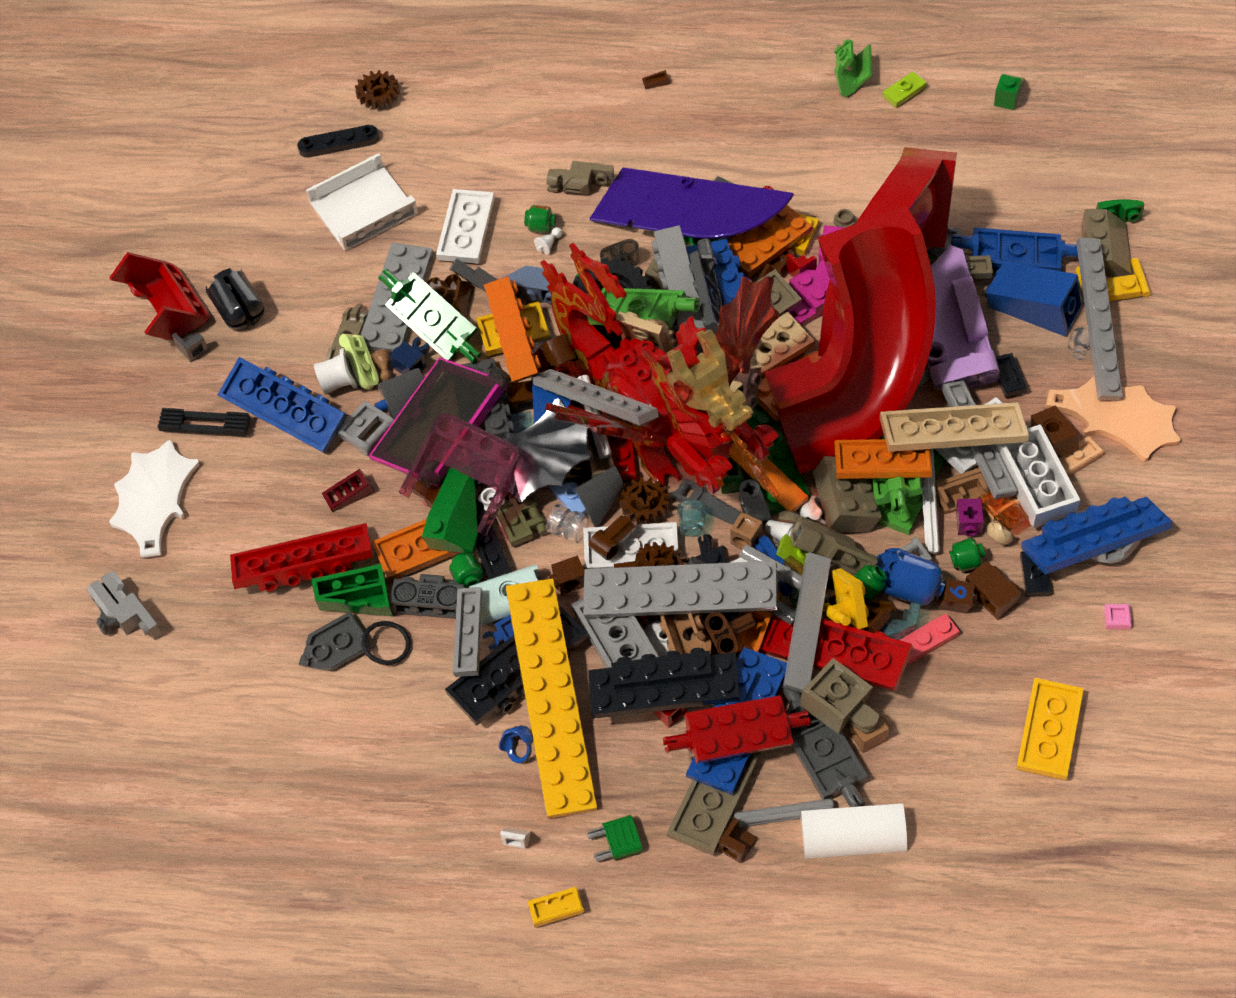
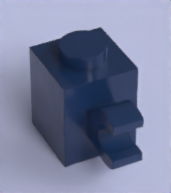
[390,337,430,374]

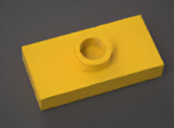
[527,886,584,928]

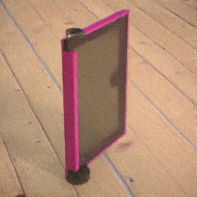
[369,357,511,488]

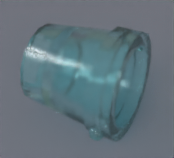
[677,500,707,537]

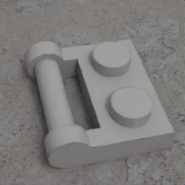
[337,401,396,456]

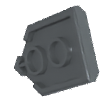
[299,611,373,671]

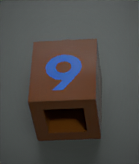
[938,578,977,613]

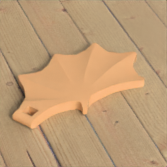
[1045,376,1180,462]

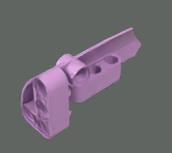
[927,245,1000,390]

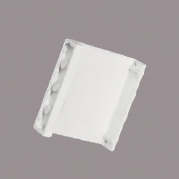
[306,153,418,252]

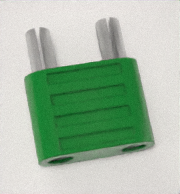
[587,814,643,862]

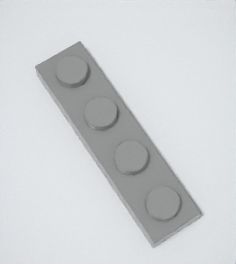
[453,587,483,677]

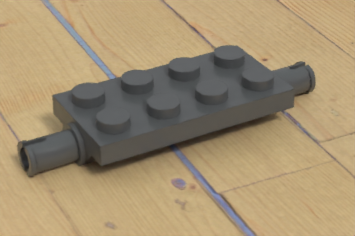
[689,239,737,355]
[780,685,868,807]

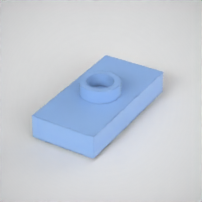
[549,482,586,520]

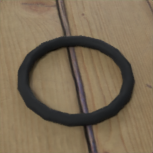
[361,621,411,665]

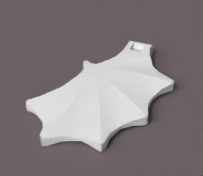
[109,440,200,558]

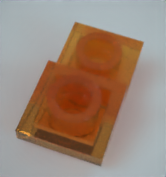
[978,490,1029,531]

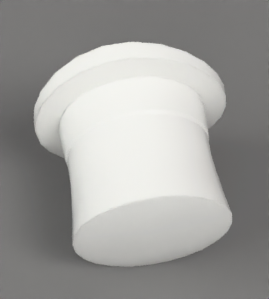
[314,348,359,395]

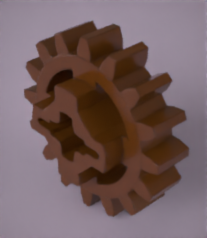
[355,70,400,109]
[619,477,670,524]
[634,542,687,567]

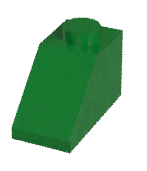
[994,74,1025,110]

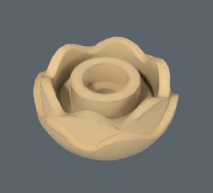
[987,520,1014,545]

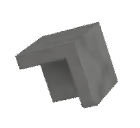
[172,332,209,362]

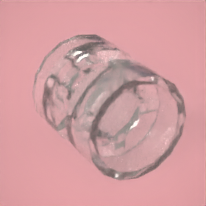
[546,504,589,543]

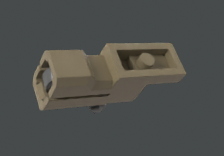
[790,516,878,574]

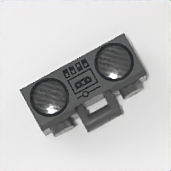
[389,574,465,619]

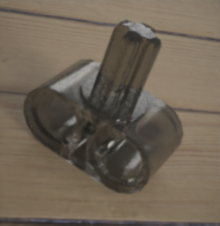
[600,239,640,267]

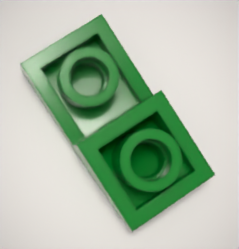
[1096,199,1145,223]

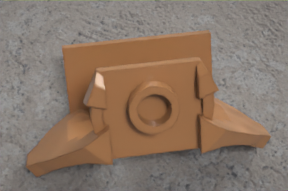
[659,613,712,654]

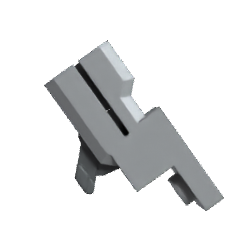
[87,571,162,640]

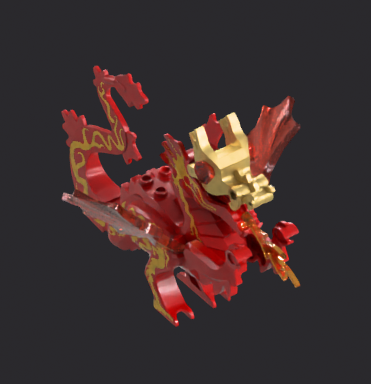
[540,243,780,499]

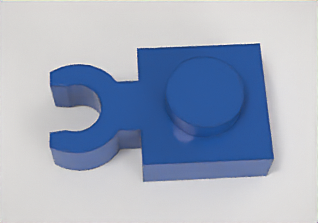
[482,615,514,650]

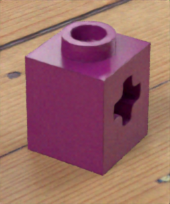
[956,498,984,537]

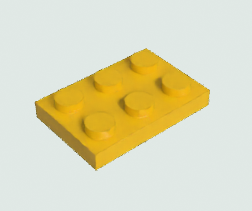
[476,302,550,356]

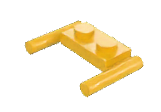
[1075,257,1151,301]

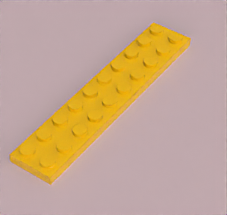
[506,578,597,819]

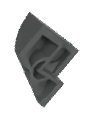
[449,258,496,292]
[378,368,426,424]
[574,466,625,527]

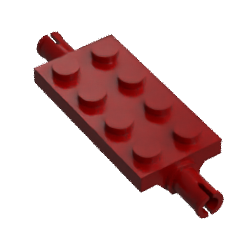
[663,695,810,764]

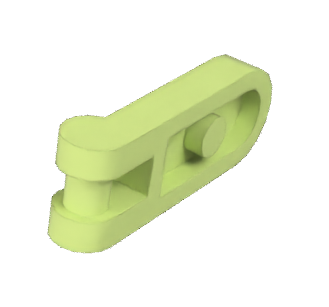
[339,334,379,390]

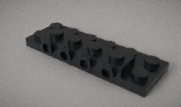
[445,604,588,726]
[588,648,741,719]

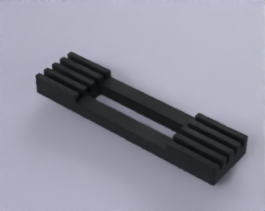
[157,408,250,436]

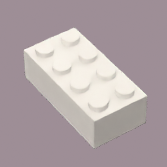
[996,424,1080,528]

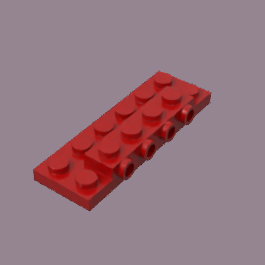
[230,523,373,592]
[760,615,914,691]

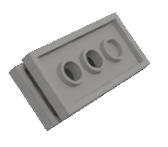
[571,598,659,668]

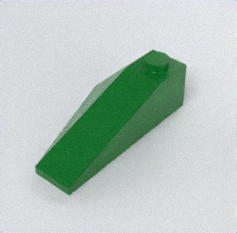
[422,464,479,554]

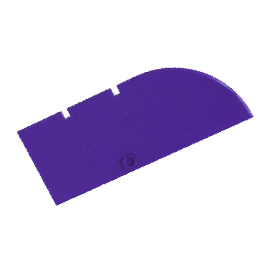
[590,167,794,239]

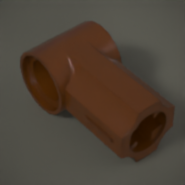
[588,515,636,561]

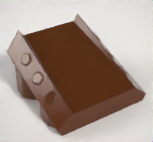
[425,274,472,317]

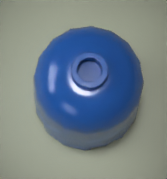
[884,549,945,606]

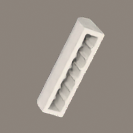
[801,803,907,859]

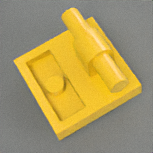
[822,568,869,629]

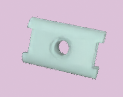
[469,564,540,626]

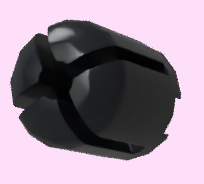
[206,268,264,330]

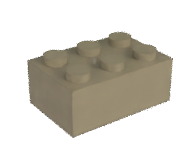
[813,456,882,533]

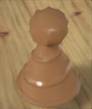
[371,349,392,381]

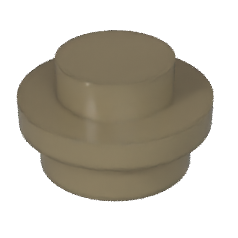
[834,209,855,227]

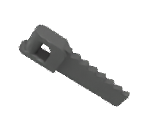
[670,478,740,525]

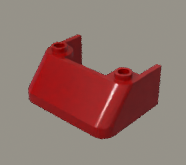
[109,252,210,340]

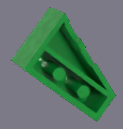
[311,564,393,617]

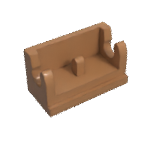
[936,468,988,515]

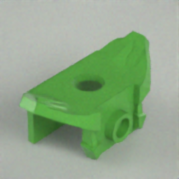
[834,39,873,97]

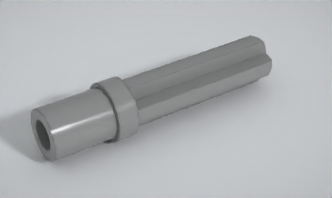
[740,545,802,590]

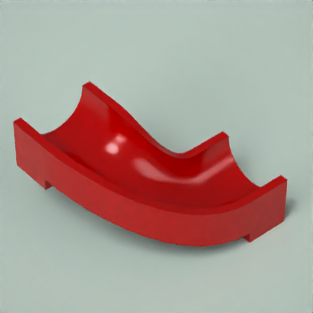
[818,147,957,356]
[765,206,936,474]

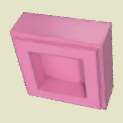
[1104,604,1132,629]

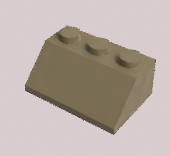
[1081,209,1132,277]

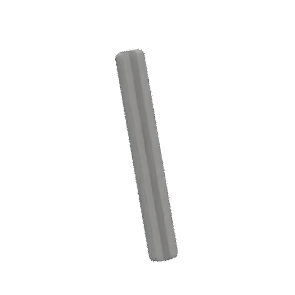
[734,798,834,827]

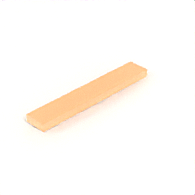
[982,436,1104,522]

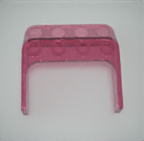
[399,413,519,536]

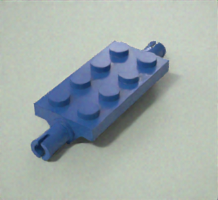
[951,227,1078,271]

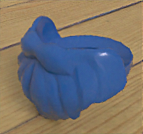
[498,725,534,763]

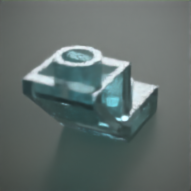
[880,602,920,640]

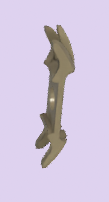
[326,303,369,362]

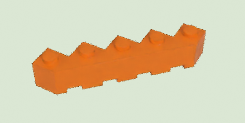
[484,276,542,383]

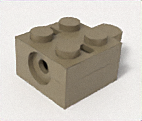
[799,658,879,734]

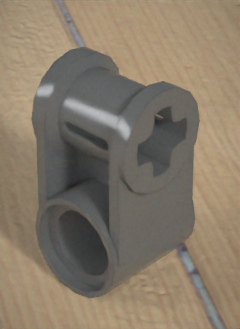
[739,479,771,523]

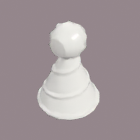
[534,227,562,255]

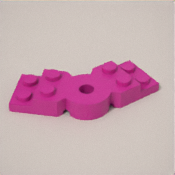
[788,225,845,326]

